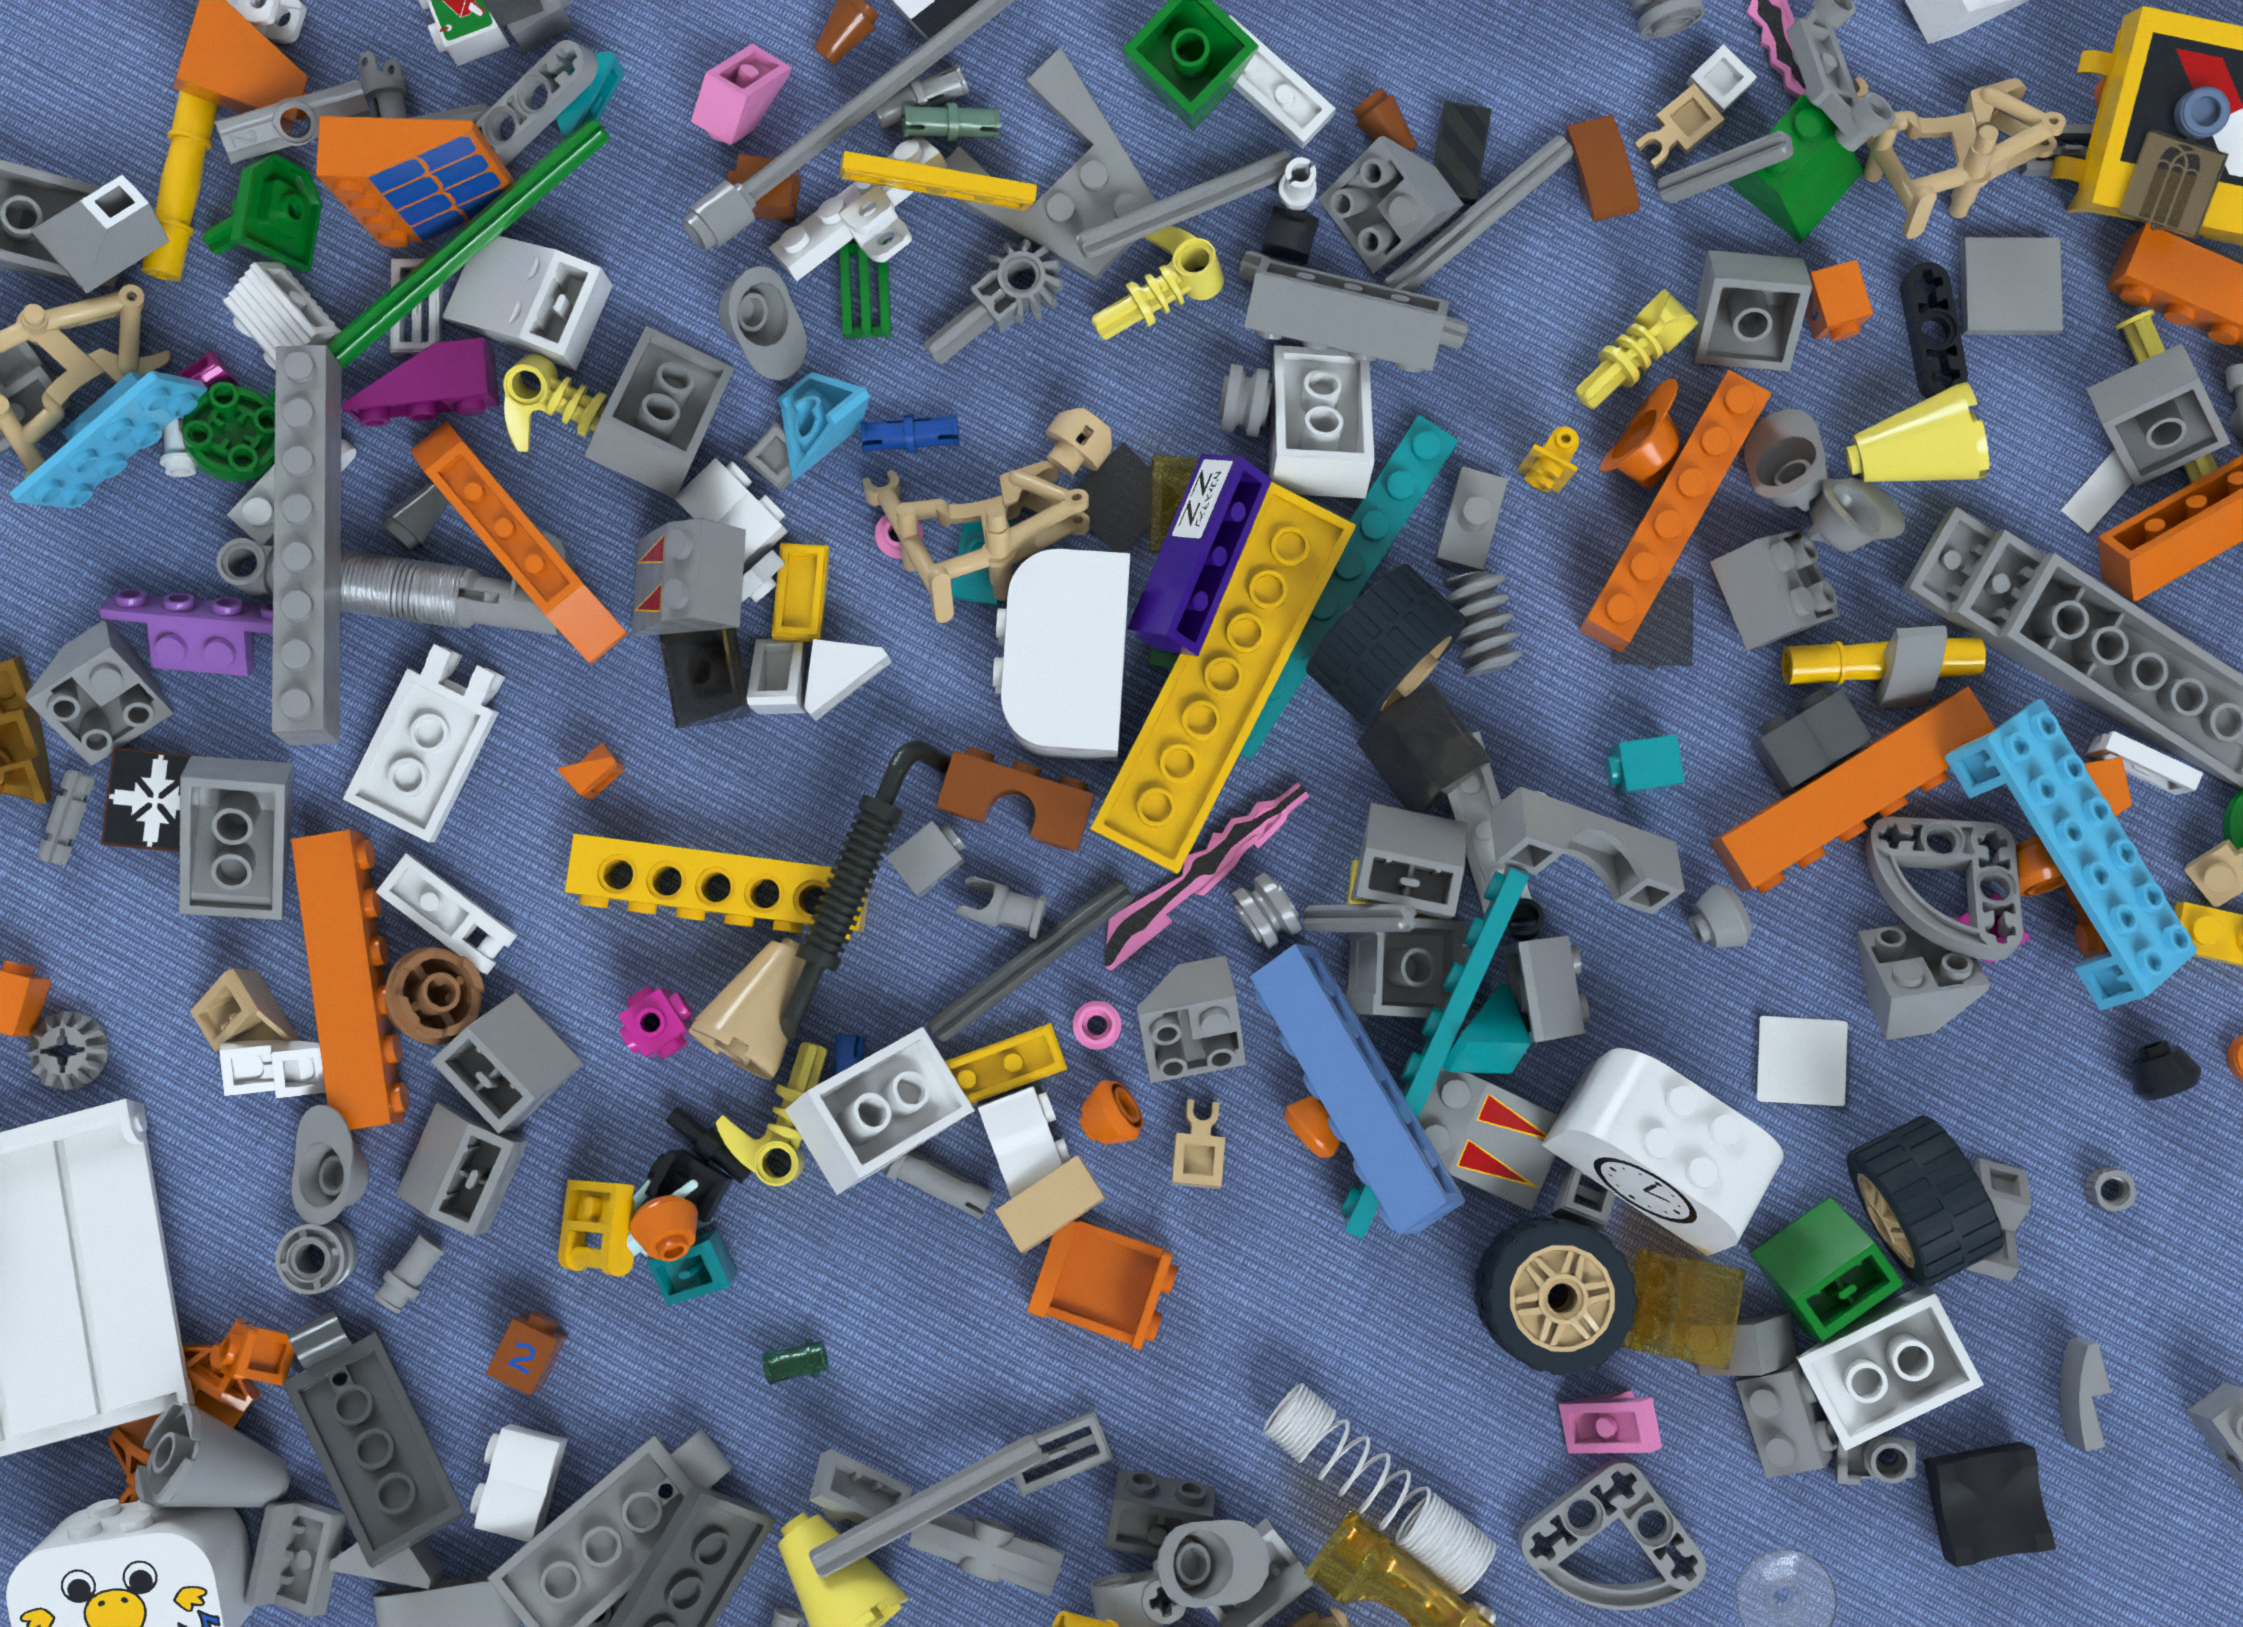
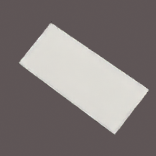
[2061,450,2132,534]

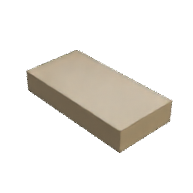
[995,1155,1107,1254]

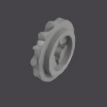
[25,1011,109,1090]

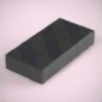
[1433,101,1492,205]

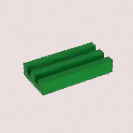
[839,239,892,339]

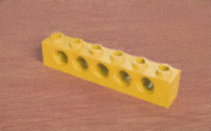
[565,834,871,940]

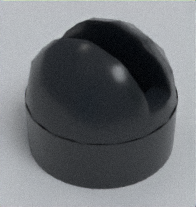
[1506,898,1544,941]

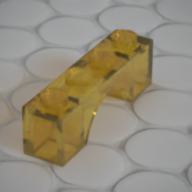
[1304,1509,1496,1627]

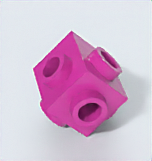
[618,986,694,1060]

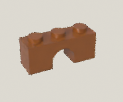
[936,747,1095,854]

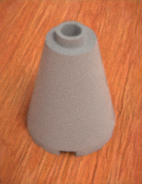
[135,1402,290,1508]

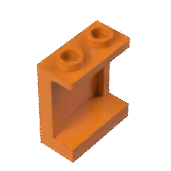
[1027,1219,1179,1351]

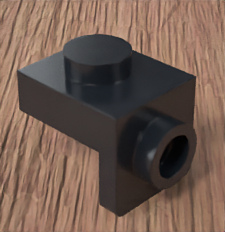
[645,1149,734,1223]

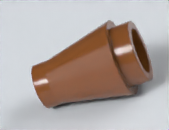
[813,0,879,66]
[1352,88,1418,152]

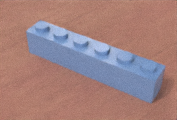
[1250,944,1466,1235]

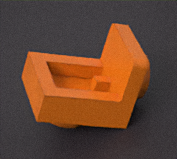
[219,1322,295,1386]

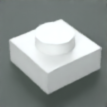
[1686,44,1757,114]
[741,549,785,603]

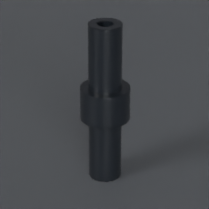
[665,1106,752,1184]

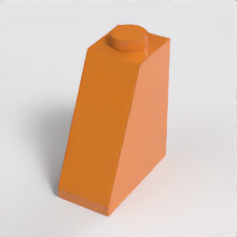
[173,0,309,131]

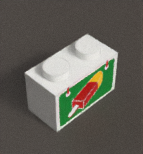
[418,0,510,66]

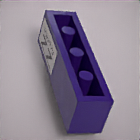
[1127,454,1272,657]

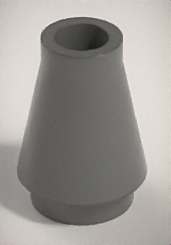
[380,480,450,552]

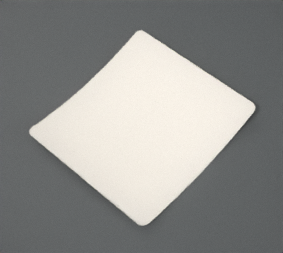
[1757,1016,1848,1106]

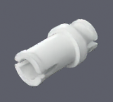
[1278,157,1317,212]

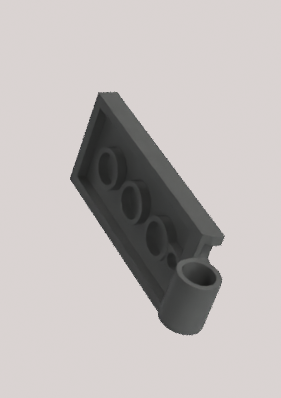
[282,1309,467,1568]
[607,1483,777,1627]

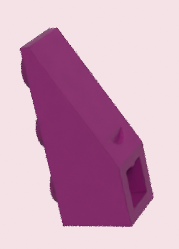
[342,337,500,427]

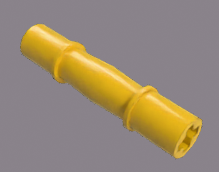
[141,90,218,282]
[1781,637,1986,685]

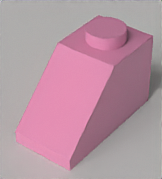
[691,43,792,146]

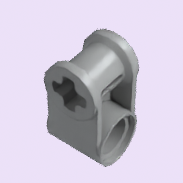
[1089,1569,1187,1627]

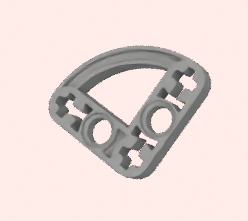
[1865,816,2024,961]
[1518,1458,1707,1611]

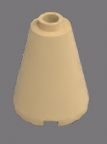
[688,938,806,1080]

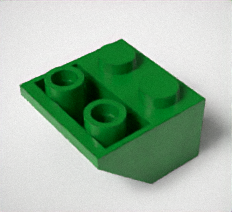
[1748,1197,1904,1342]

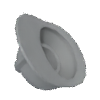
[718,266,807,380]
[1744,409,1828,512]
[1807,478,1906,553]
[291,1105,370,1225]
[1153,1519,1270,1608]

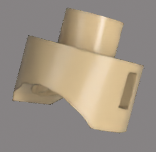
[1045,407,1112,476]

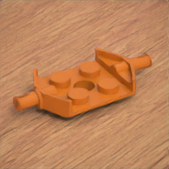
[108,1318,261,1504]

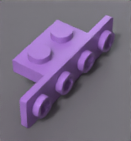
[99,589,273,676]

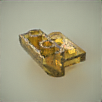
[1622,1248,1746,1370]

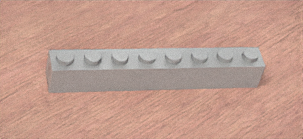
[272,345,342,745]

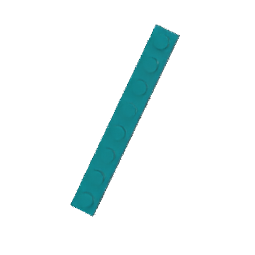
[1239,415,1459,762]
[1340,866,1530,1239]

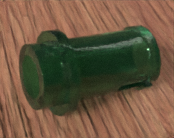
[762,1338,829,1385]

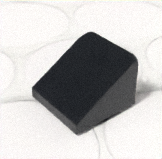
[1261,206,1320,265]

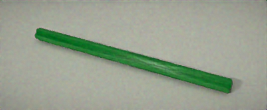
[268,117,610,407]

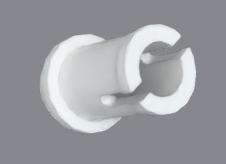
[160,417,197,477]

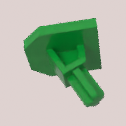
[203,154,322,272]

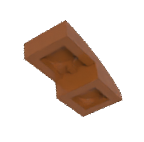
[1565,115,1640,222]

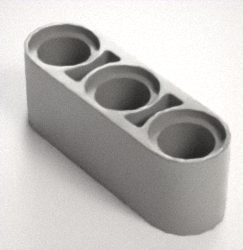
[373,1572,524,1627]

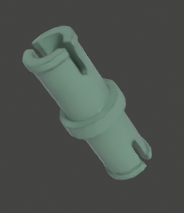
[901,102,1000,142]

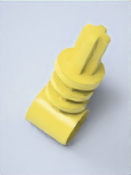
[1091,226,1224,340]
[1575,289,1699,409]
[503,354,608,452]
[716,1042,828,1186]

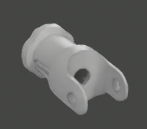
[358,51,408,118]
[955,877,1048,939]

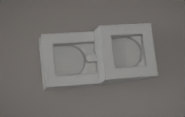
[1875,625,1948,709]
[2060,1337,2111,1452]

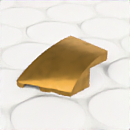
[0,656,51,804]

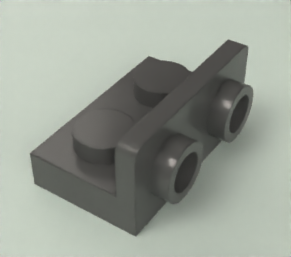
[1104,1469,1215,1558]

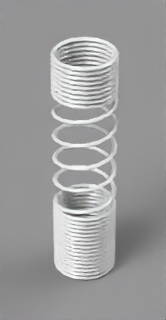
[1263,1383,1496,1595]

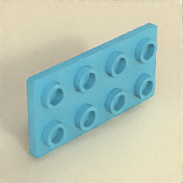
[9,371,208,509]

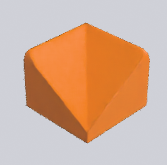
[557,743,626,800]

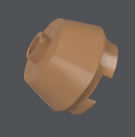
[385,947,484,1045]

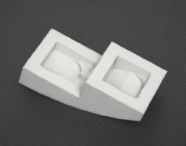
[219,1040,326,1098]

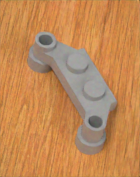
[1787,0,1895,152]

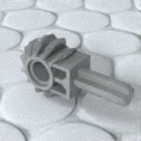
[924,239,1064,364]

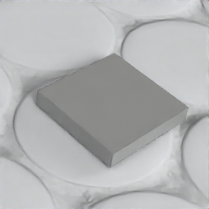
[1960,237,2063,335]

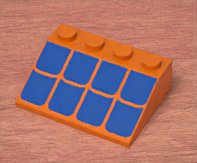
[316,116,515,248]

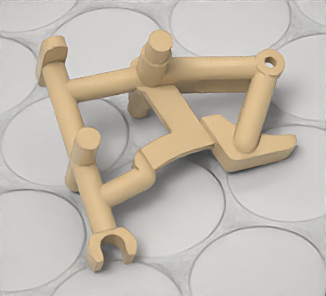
[1853,77,2066,239]
[0,284,170,479]
[863,461,1090,623]

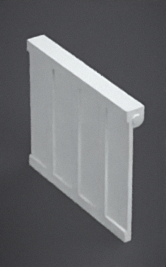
[0,1099,195,1457]

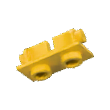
[1517,426,1579,493]

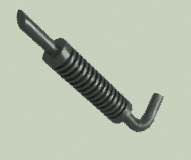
[780,740,951,1041]

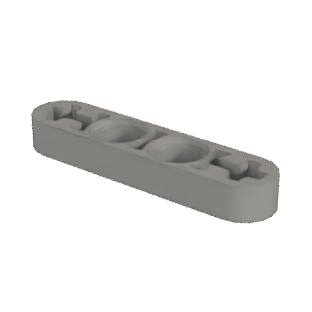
[475,40,598,167]

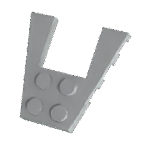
[945,48,1157,282]

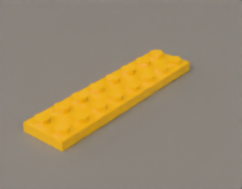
[1090,482,1356,874]

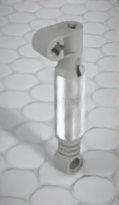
[216,532,574,635]

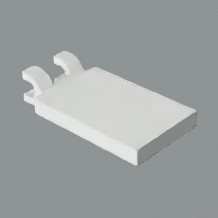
[343,644,505,842]

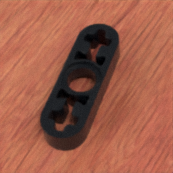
[1900,262,1968,399]

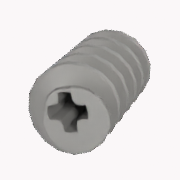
[1443,571,1523,677]

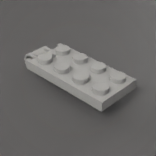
[487,1428,733,1627]

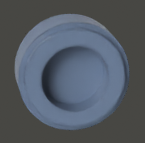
[2174,86,2230,139]

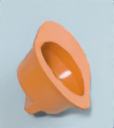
[1600,378,1681,488]

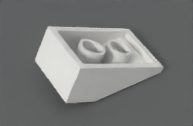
[1269,345,1375,499]
[785,1027,975,1195]
[1796,1286,1984,1451]

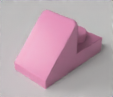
[1559,1390,1662,1454]

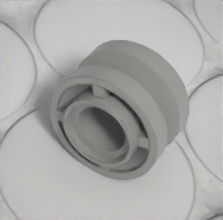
[1630,0,1706,39]
[1217,364,1272,437]
[1231,872,1302,951]
[275,1221,358,1295]

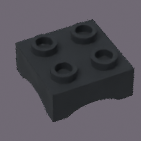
[1923,1441,2056,1567]

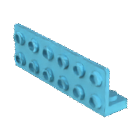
[1944,699,2197,1011]

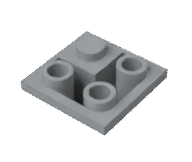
[1318,136,1464,274]
[30,175,169,294]
[25,619,174,766]
[1857,917,1990,1040]
[1136,955,1246,1084]

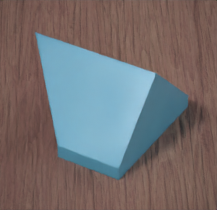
[777,371,870,482]

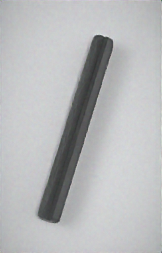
[928,880,1133,1042]

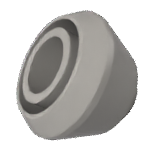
[1688,884,1752,949]

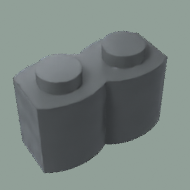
[1751,687,1873,792]

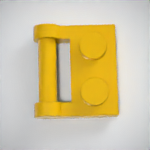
[558,1180,635,1277]

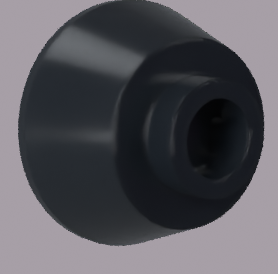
[2132,1040,2202,1101]

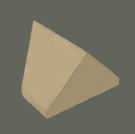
[190,968,301,1052]

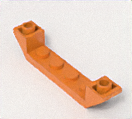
[409,420,628,665]

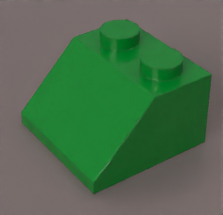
[1122,0,1259,131]
[1728,93,1863,244]

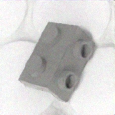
[1735,1361,1838,1478]
[245,1499,346,1617]
[1207,1518,1313,1627]

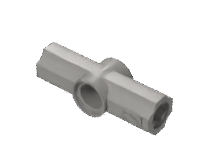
[214,79,372,164]
[908,1511,1065,1596]

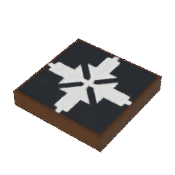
[101,748,206,852]

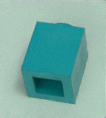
[1605,734,1685,796]

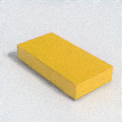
[771,543,830,642]

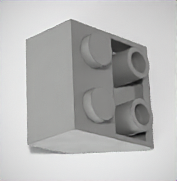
[1710,528,1840,651]
[1351,803,1468,920]
[430,992,585,1134]
[396,1102,529,1236]

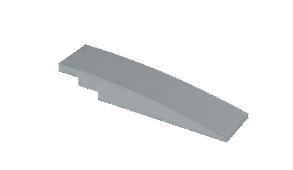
[1901,506,2243,789]

